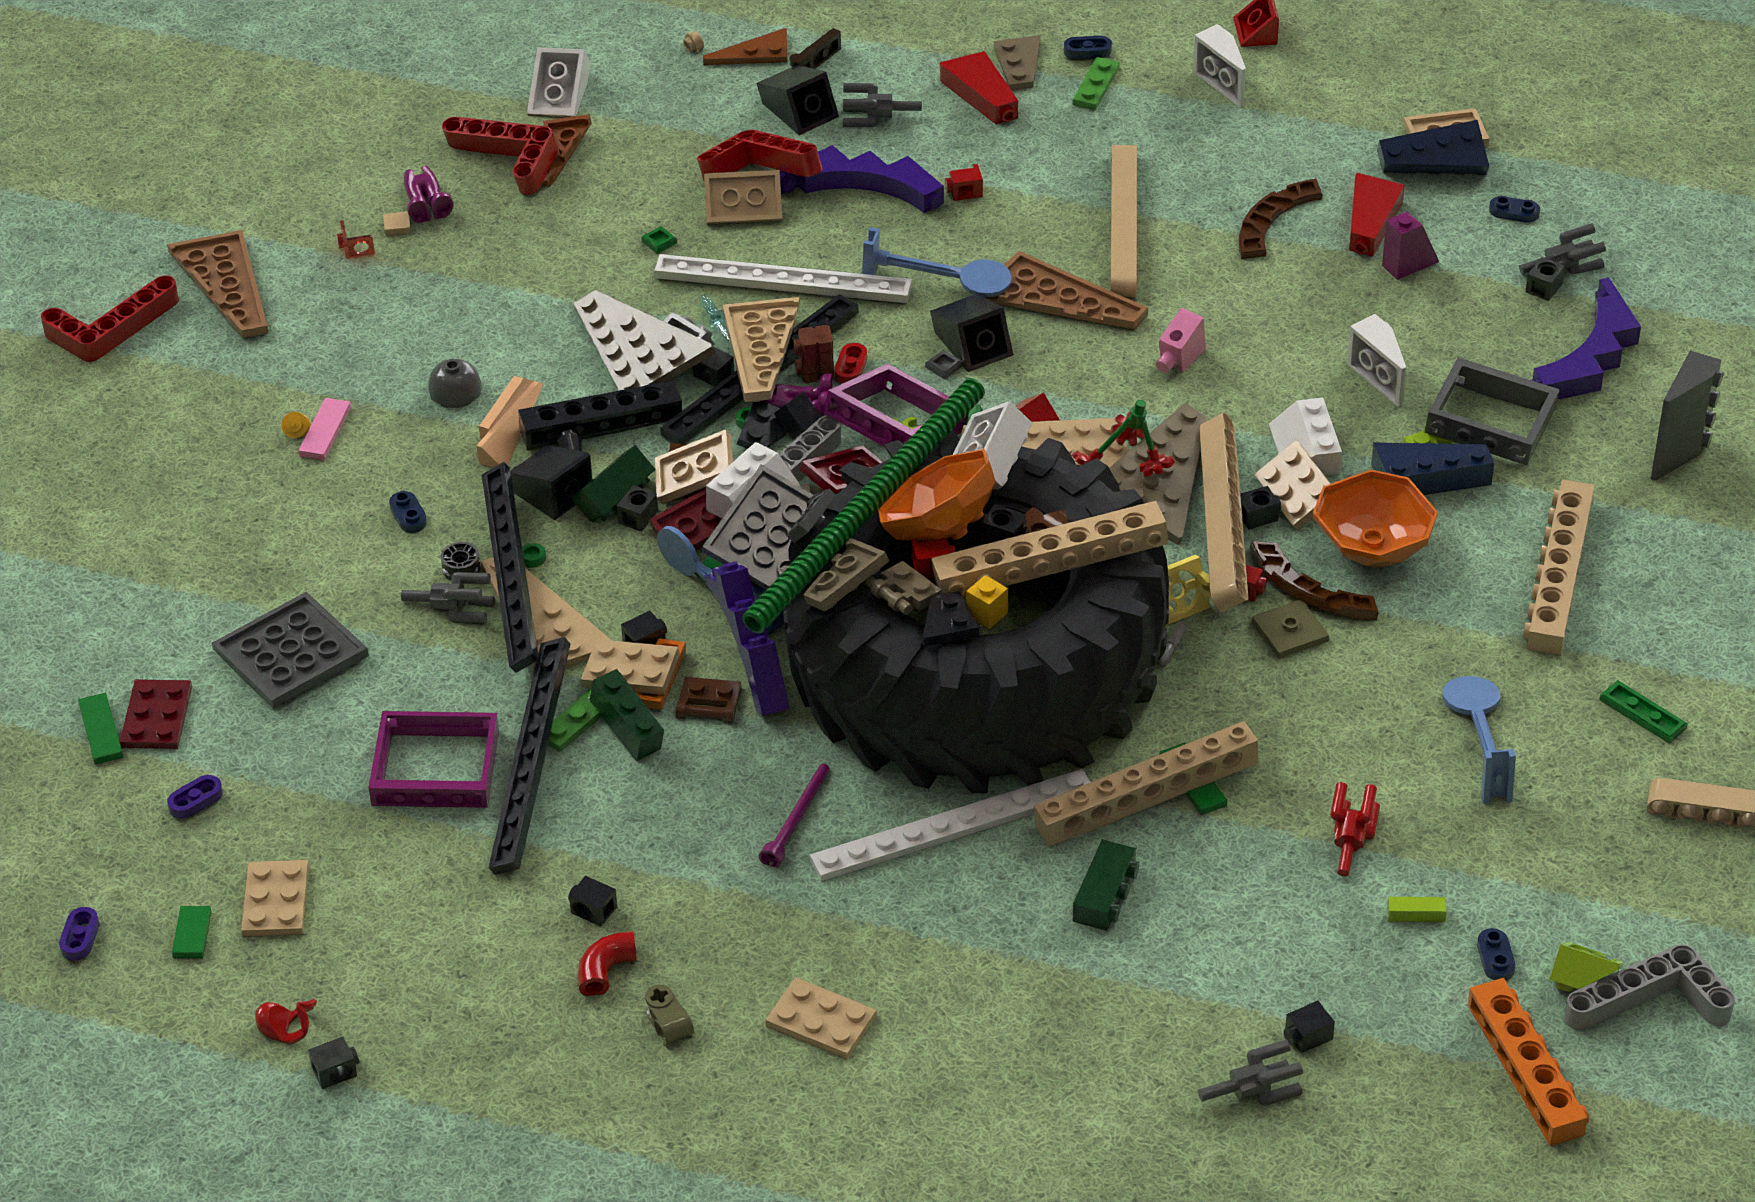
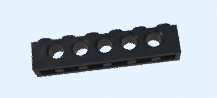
[518,380,682,450]

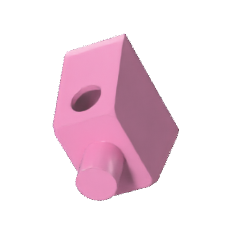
[1156,308,1206,373]

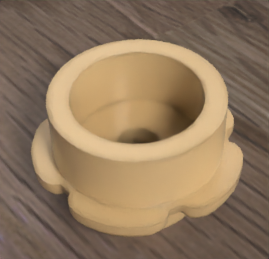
[683,31,704,53]

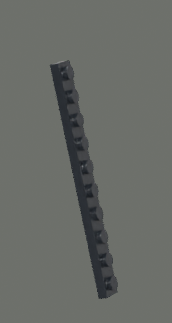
[660,294,859,444]
[482,462,539,673]
[488,637,571,874]

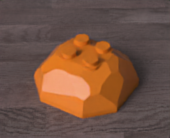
[878,449,996,541]
[1313,470,1438,567]

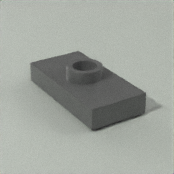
[787,489,836,543]

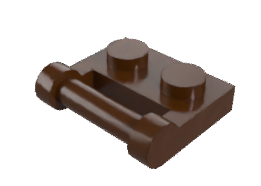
[676,677,741,723]

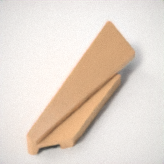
[477,376,543,468]

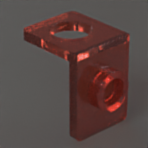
[337,220,375,259]

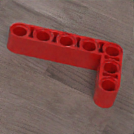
[442,116,558,195]
[697,130,823,180]
[41,275,179,362]

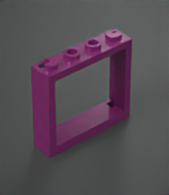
[824,364,968,447]
[368,711,499,808]

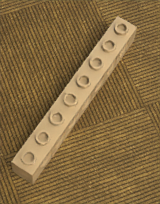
[1523,479,1595,655]
[931,501,1168,597]
[1034,721,1258,847]

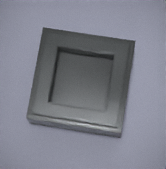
[925,350,963,379]

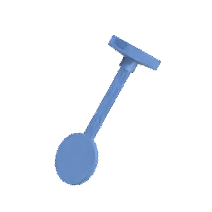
[862,227,1011,297]
[657,526,787,635]
[1443,676,1516,804]

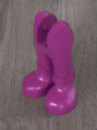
[404,166,454,223]
[762,374,833,417]

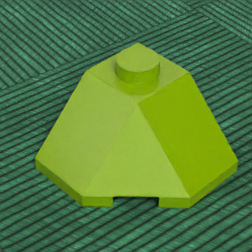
[1549,942,1624,992]

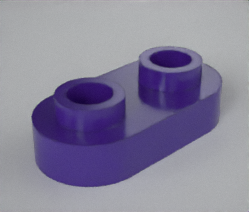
[167,775,223,819]
[59,907,99,961]

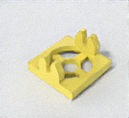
[1165,555,1211,626]

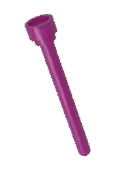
[759,764,830,868]

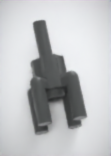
[843,83,922,127]
[1519,223,1606,275]
[401,572,495,623]
[1198,1039,1303,1105]

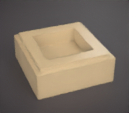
[383,211,411,236]

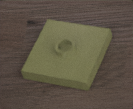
[1252,600,1329,659]

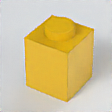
[966,575,1008,629]

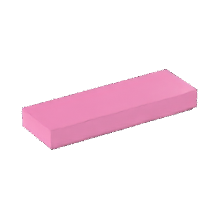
[298,398,351,460]

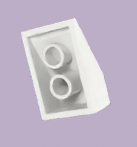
[1193,24,1246,108]
[527,47,591,117]
[1347,314,1406,407]

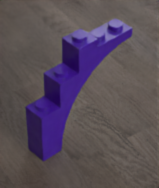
[704,562,790,716]

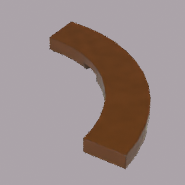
[1239,178,1323,259]
[1249,541,1379,621]

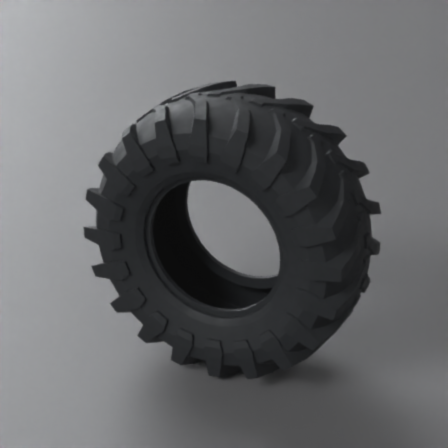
[783,430,1169,793]

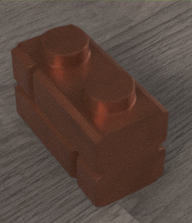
[794,325,834,383]

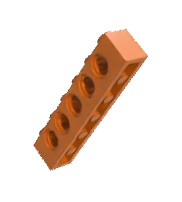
[1467,978,1589,1146]

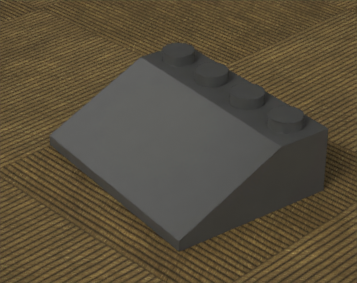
[1650,350,1724,481]

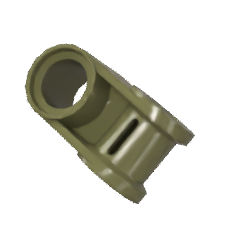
[645,985,694,1046]

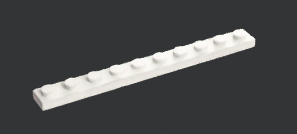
[654,254,912,303]
[810,769,1090,881]

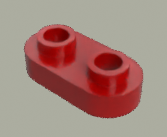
[835,343,867,384]

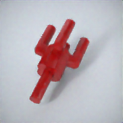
[1330,782,1380,877]

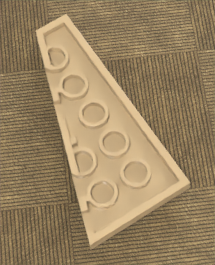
[723,297,800,402]
[481,557,612,669]

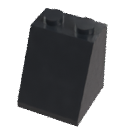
[756,65,839,135]
[930,294,1014,372]
[511,445,593,520]

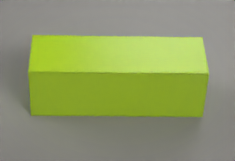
[1387,896,1447,922]

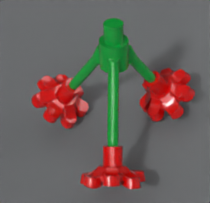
[1072,400,1175,477]

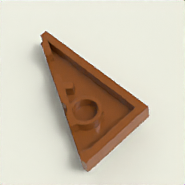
[703,28,788,65]
[543,114,592,186]

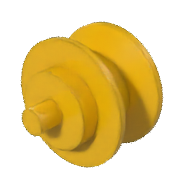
[281,412,311,438]

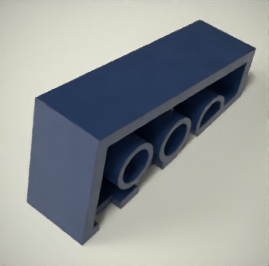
[1377,119,1489,175]
[1371,442,1494,495]

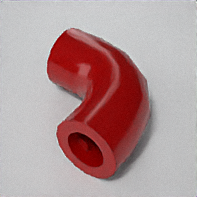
[577,931,637,996]

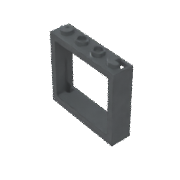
[1424,357,1560,465]

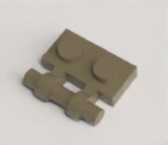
[865,561,942,615]

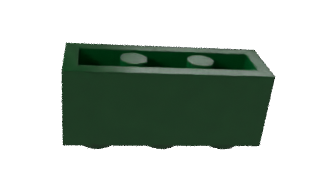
[571,445,656,522]
[590,669,664,761]
[1073,839,1140,931]

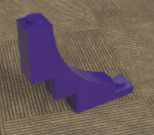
[780,145,944,213]
[1532,277,1641,403]

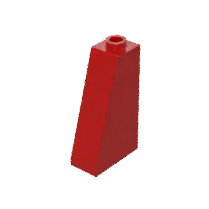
[940,51,1018,124]
[1349,173,1405,256]

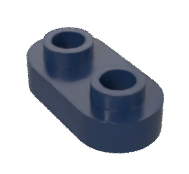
[1064,36,1112,59]
[1489,196,1540,222]
[389,491,427,533]
[1477,928,1515,981]

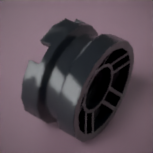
[440,542,481,580]

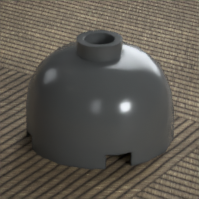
[428,359,482,408]

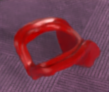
[255,998,317,1044]

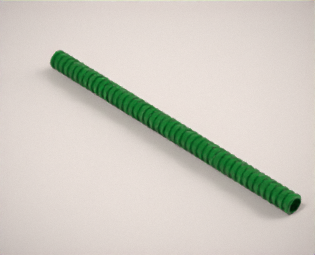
[742,378,985,633]

